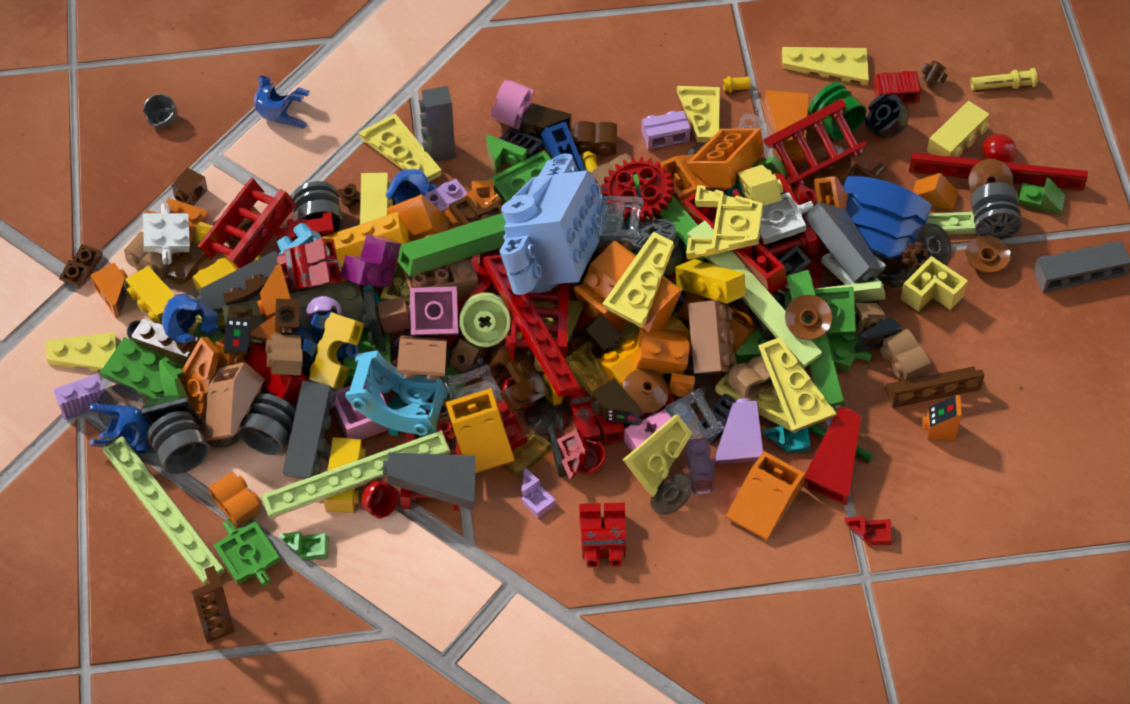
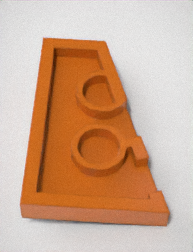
[178,337,221,420]

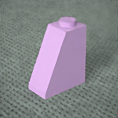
[714,398,763,466]

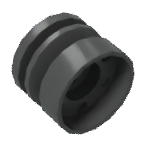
[292,181,342,233]
[970,182,1022,240]
[630,219,685,276]
[238,394,296,455]
[147,411,210,474]

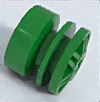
[808,82,867,140]

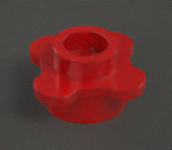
[436,419,456,442]

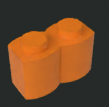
[208,472,262,528]

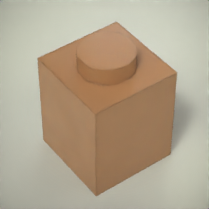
[378,296,411,334]

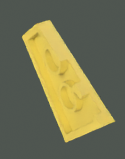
[677,86,720,142]
[46,332,117,372]
[623,415,692,497]

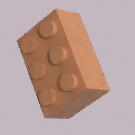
[688,300,737,376]

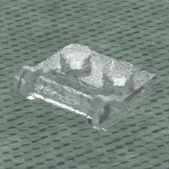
[598,196,644,243]
[443,364,503,402]
[664,388,724,449]

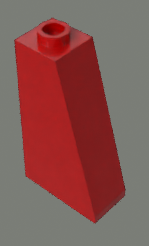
[803,407,861,506]

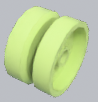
[460,292,511,347]

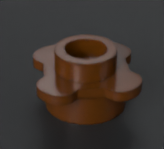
[337,184,361,206]

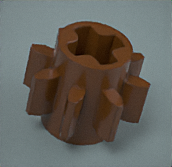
[920,60,948,86]
[901,242,930,270]

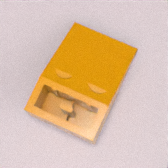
[446,388,515,474]

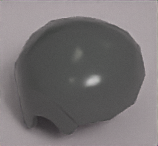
[143,93,177,129]

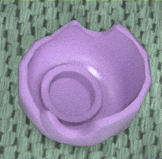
[306,296,342,324]

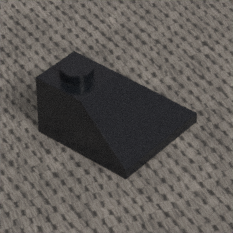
[141,395,202,426]

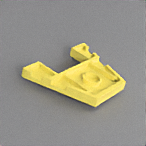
[686,185,763,259]

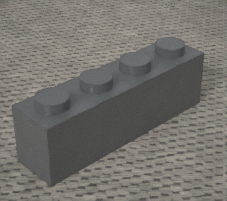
[418,86,456,162]
[1033,241,1130,293]
[283,381,336,480]

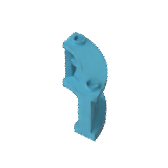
[345,351,448,436]

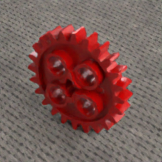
[601,157,675,223]

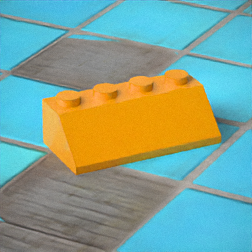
[322,212,409,286]
[596,316,692,388]

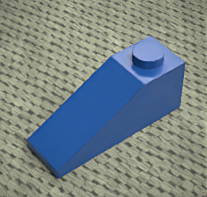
[541,122,586,172]

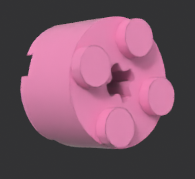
[490,79,535,130]

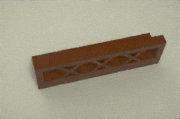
[885,366,984,408]
[191,565,235,643]

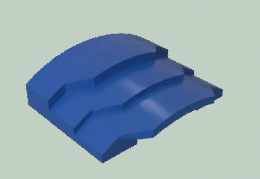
[843,176,932,260]

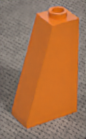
[764,90,809,168]

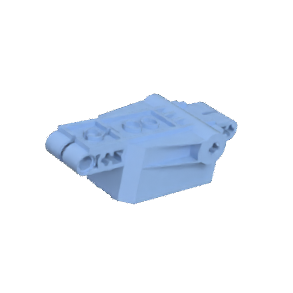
[500,154,606,295]

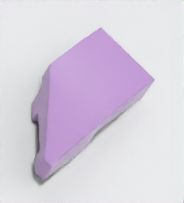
[521,468,556,518]

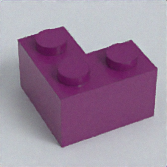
[340,234,401,287]

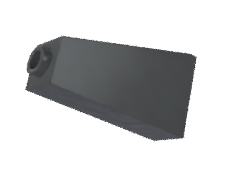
[804,202,883,283]
[197,251,278,313]
[383,452,476,509]

